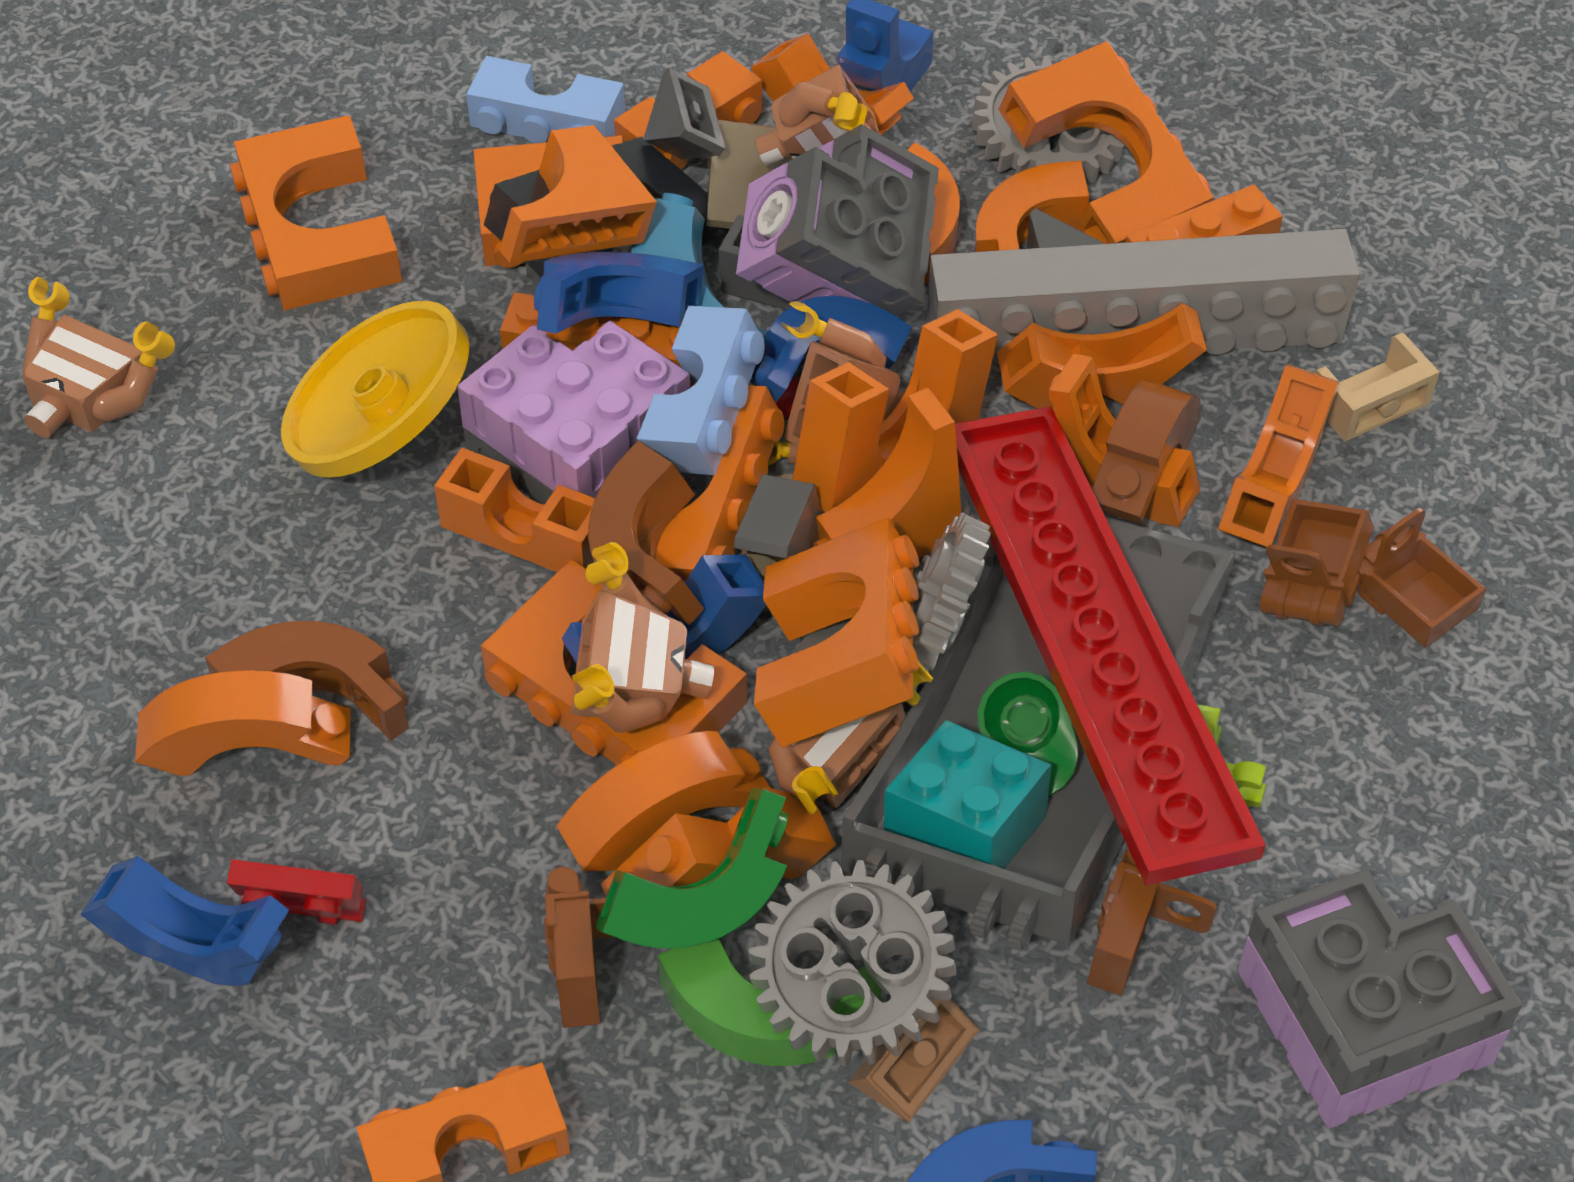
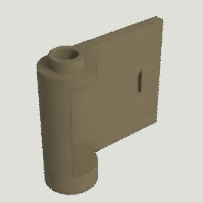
[702,120,792,229]

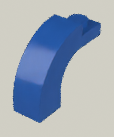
[837,0,933,92]
[534,252,704,334]
[750,296,912,403]
[562,554,766,664]
[80,856,289,986]
[908,1120,1097,1182]

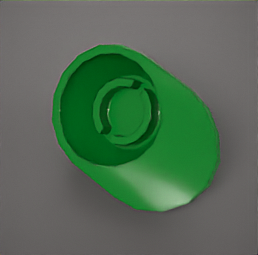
[977,671,1079,797]

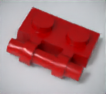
[227,859,367,925]

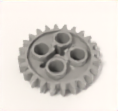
[971,56,1126,184]
[913,512,991,691]
[749,860,957,1066]

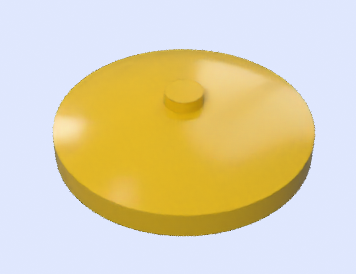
[281,301,469,478]

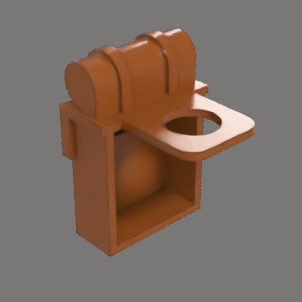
[1260,498,1374,626]
[1358,507,1486,648]
[1087,849,1217,996]
[544,867,614,1028]

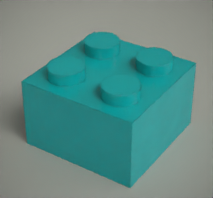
[883,720,1051,869]

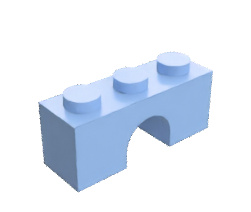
[466,56,625,143]
[637,306,765,475]

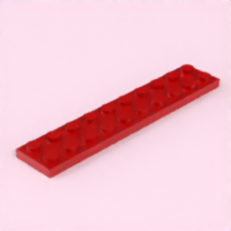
[955,406,1266,886]

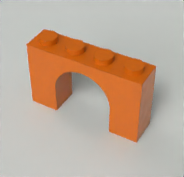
[998,41,1214,244]
[229,115,403,311]
[792,309,998,512]
[754,517,919,748]
[481,559,747,766]

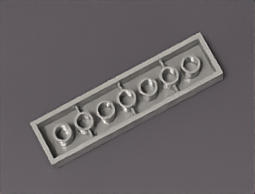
[926,229,1360,365]

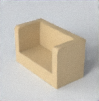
[1314,332,1440,442]

